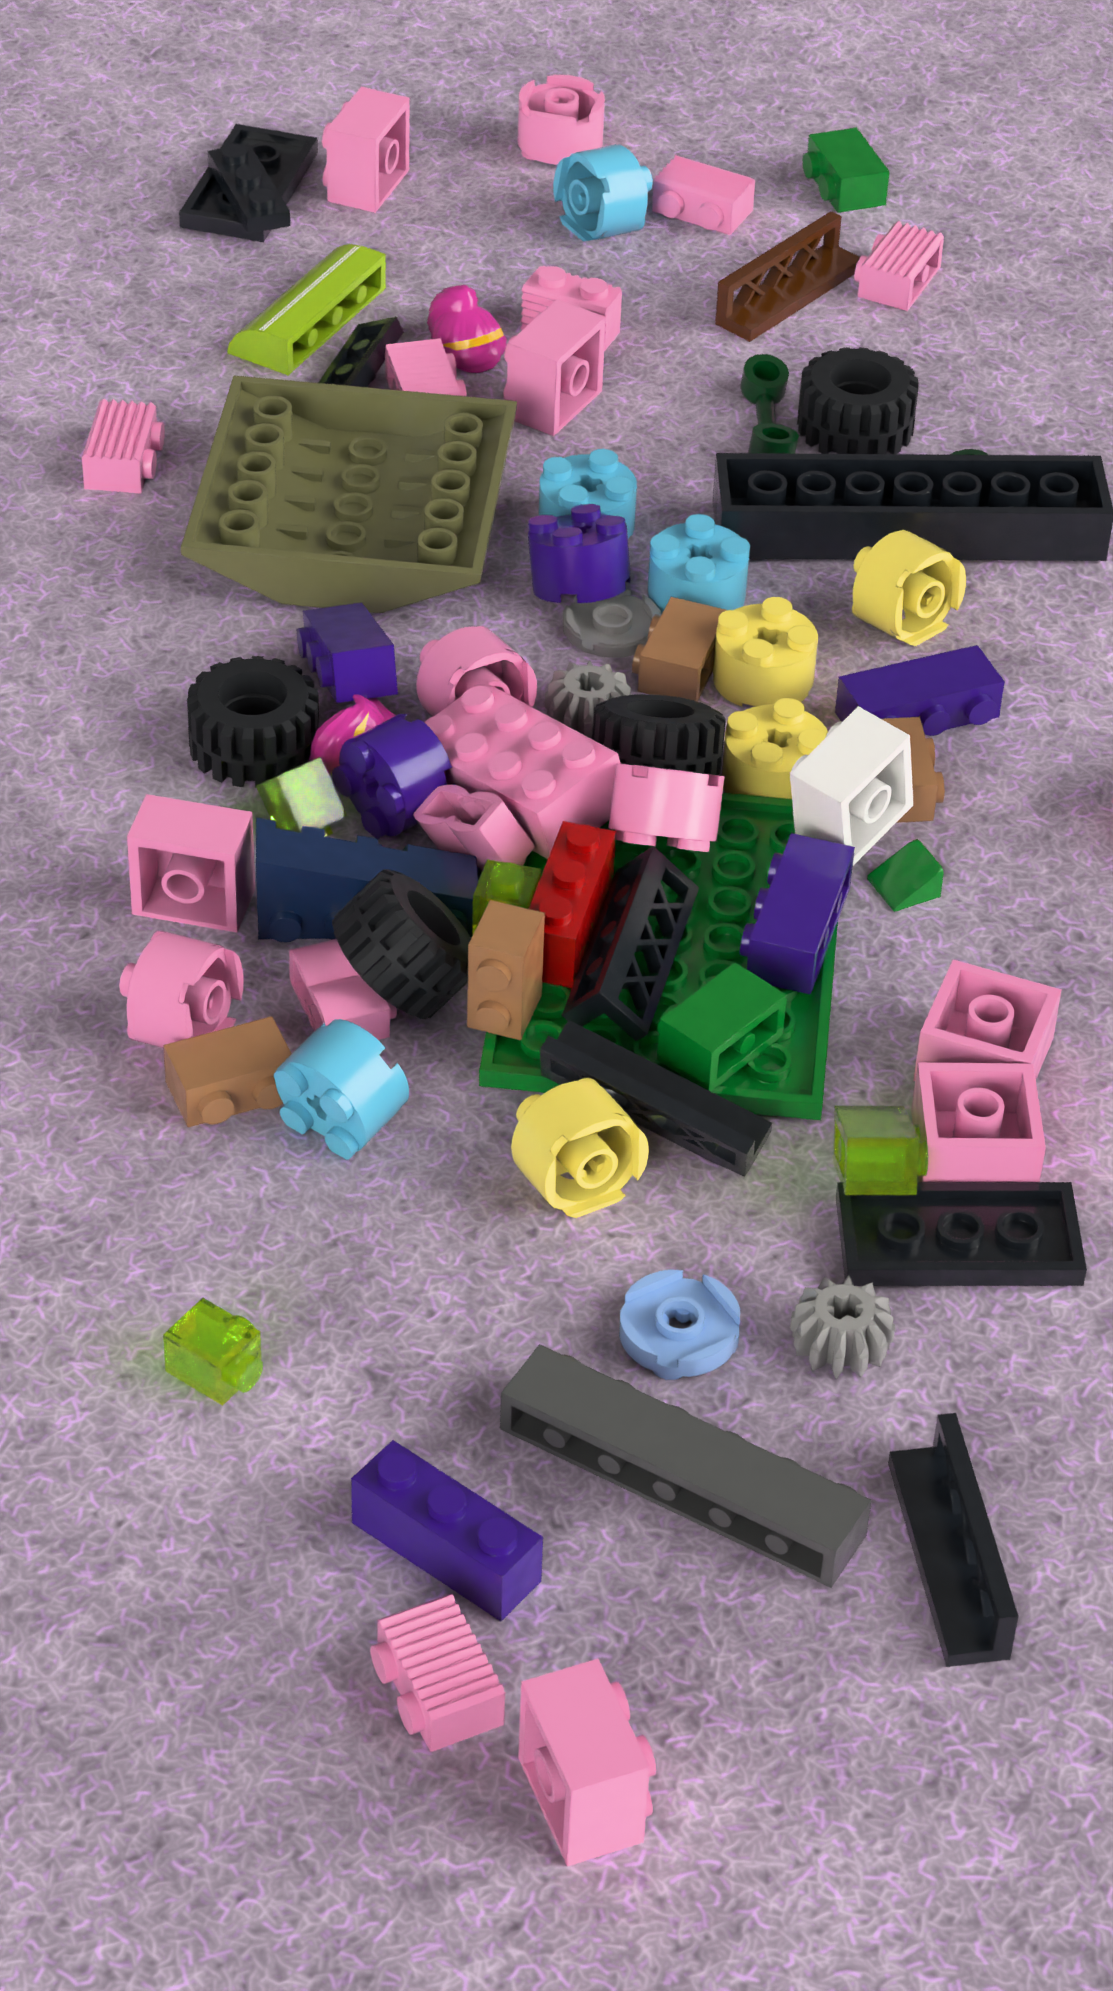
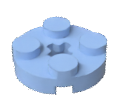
[619,1269,740,1380]

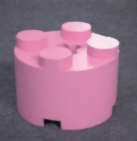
[518,75,605,165]
[416,626,537,716]
[609,763,725,852]
[119,931,244,1048]

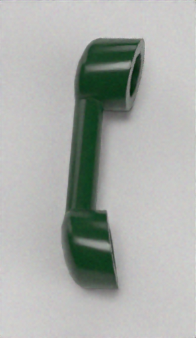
[740,354,799,454]

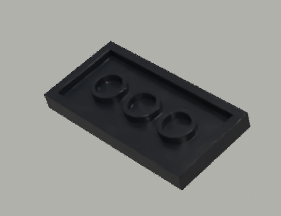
[179,124,318,242]
[836,1182,1087,1286]

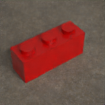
[529,821,616,988]

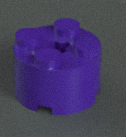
[528,504,631,603]
[332,714,455,839]

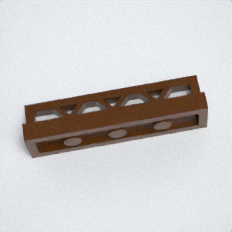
[715,211,860,342]

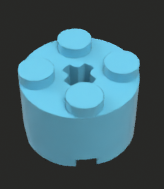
[553,144,653,241]
[538,449,637,538]
[647,514,750,614]
[274,1019,409,1160]

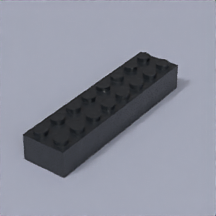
[712,453,1113,561]

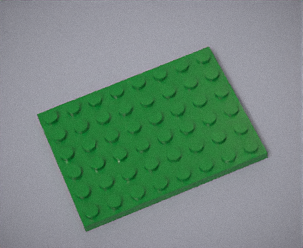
[479,793,838,1121]

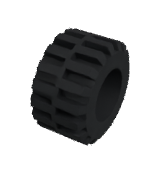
[797,347,919,454]
[187,656,319,788]
[592,694,726,776]
[332,869,471,1019]

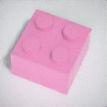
[322,87,409,213]
[503,299,605,436]
[127,794,255,933]
[913,960,1062,1081]
[911,1062,1046,1182]
[518,1659,656,1866]

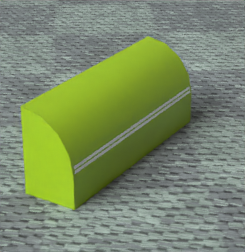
[227,244,386,375]

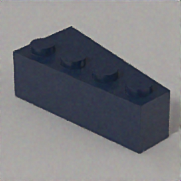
[256,817,479,943]

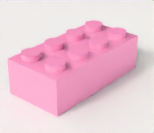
[424,681,620,859]

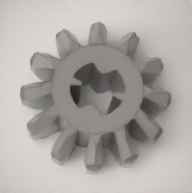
[545,660,632,738]
[790,1275,895,1379]

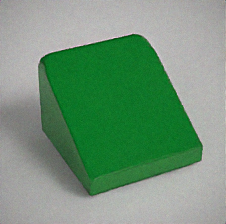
[867,839,944,912]

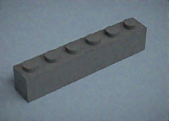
[500,1344,871,1588]

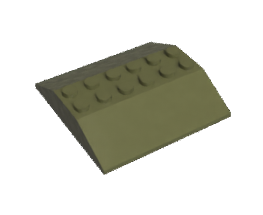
[181,375,517,613]

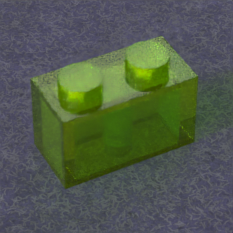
[833,1106,928,1195]

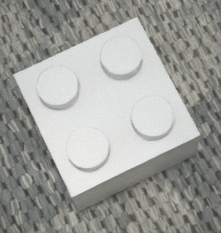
[790,706,913,865]

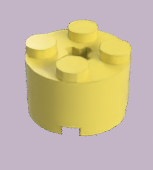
[852,530,966,646]
[713,597,818,706]
[722,698,828,799]
[511,1078,649,1218]

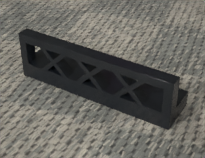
[561,846,699,1041]
[540,1020,772,1177]
[888,1413,1018,1667]

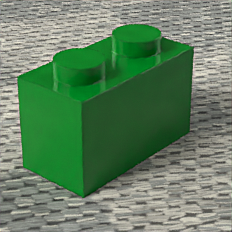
[802,127,890,213]
[657,962,787,1091]

